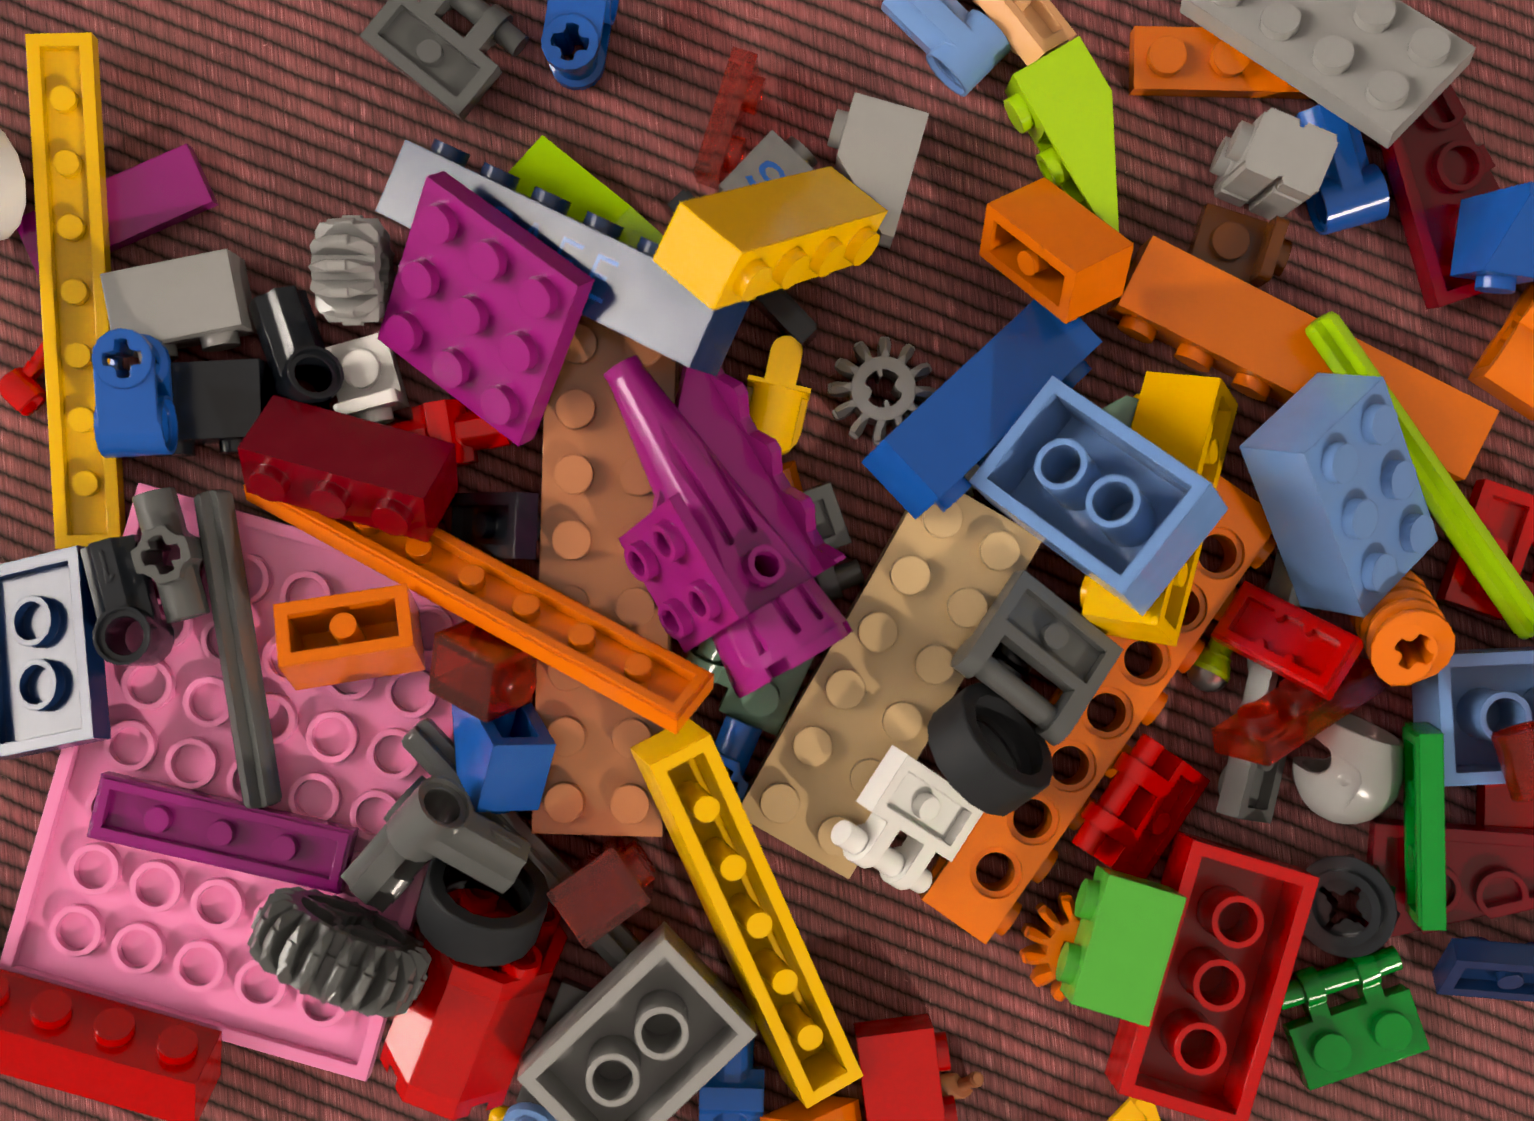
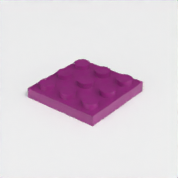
[377,171,594,447]

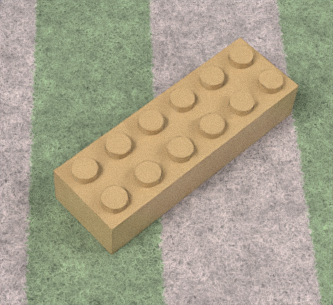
[741,494,1041,879]

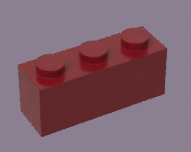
[237,395,458,543]

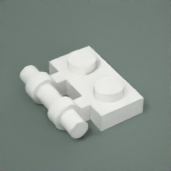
[831,745,983,894]

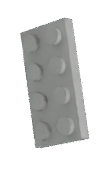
[1180,0,1476,149]

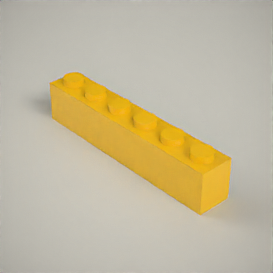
[630,718,863,1109]

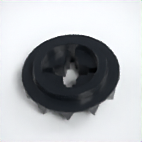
[1304,854,1400,958]

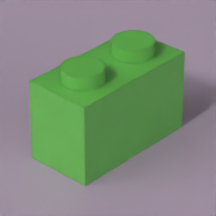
[1056,865,1187,1027]

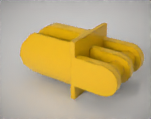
[746,335,812,456]

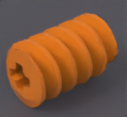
[1348,570,1455,686]

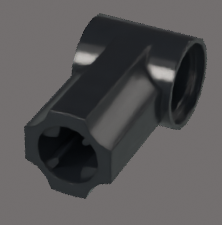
[249,285,344,409]
[80,534,174,666]

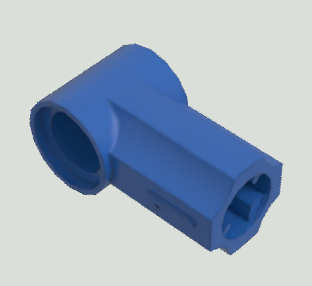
[1294,104,1390,235]

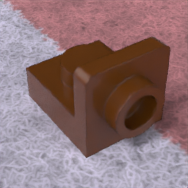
[1188,203,1292,288]

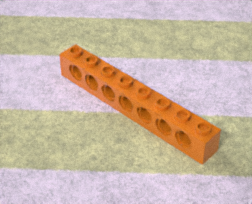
[919,476,1276,945]

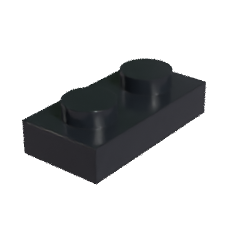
[445,492,541,559]

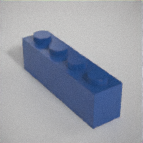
[861,299,1103,520]

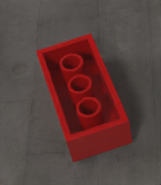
[1104,830,1320,1121]

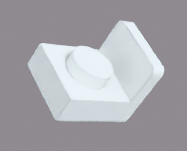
[325,333,410,424]

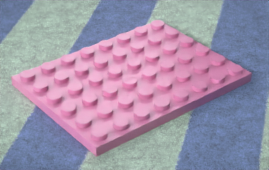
[0,483,496,1082]

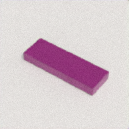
[17,143,218,278]

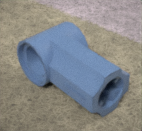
[881,0,1011,97]

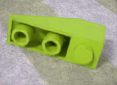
[1004,36,1119,232]

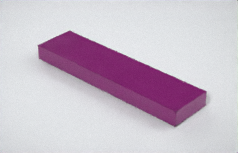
[87,771,359,894]

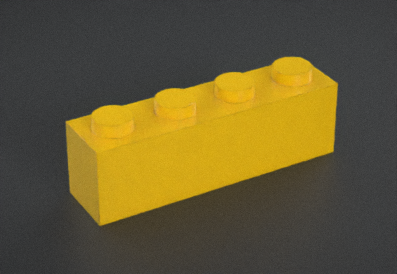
[652,166,888,310]
[1080,371,1238,646]

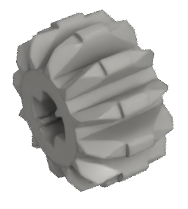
[308,215,397,326]
[827,336,936,446]

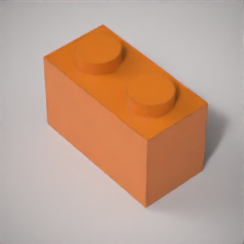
[979,177,1134,324]
[273,583,426,690]

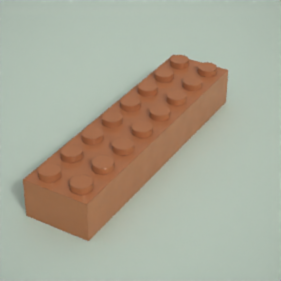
[531,314,680,837]

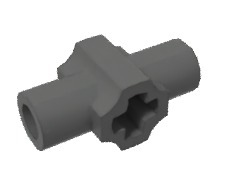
[131,487,210,624]

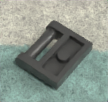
[951,570,1124,746]

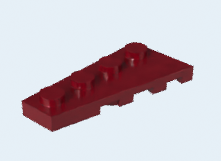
[1379,84,1500,310]

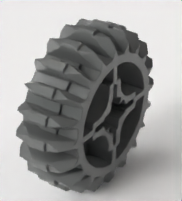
[247,887,432,1018]

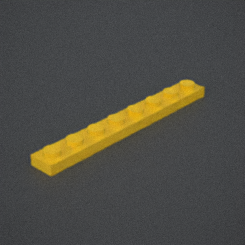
[25,32,126,549]

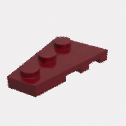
[1362,818,1534,943]

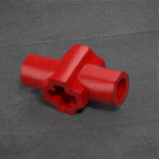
[384,399,512,468]

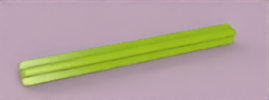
[1305,311,1534,640]

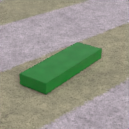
[1402,722,1447,931]

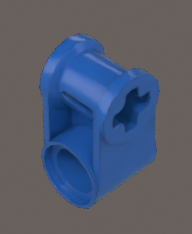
[541,0,619,90]
[91,328,178,458]

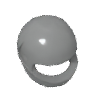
[1292,703,1404,824]

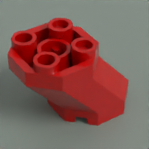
[380,888,568,1121]

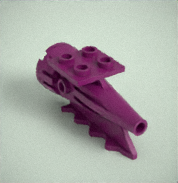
[603,355,853,699]

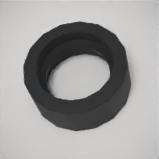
[927,682,1054,816]
[416,857,550,967]

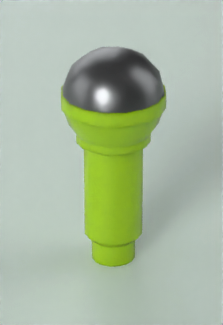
[1187,636,1233,692]

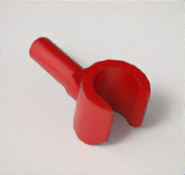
[0,341,46,416]

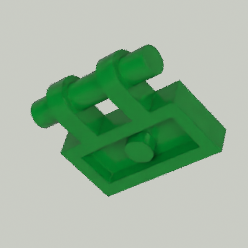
[1281,945,1430,1091]

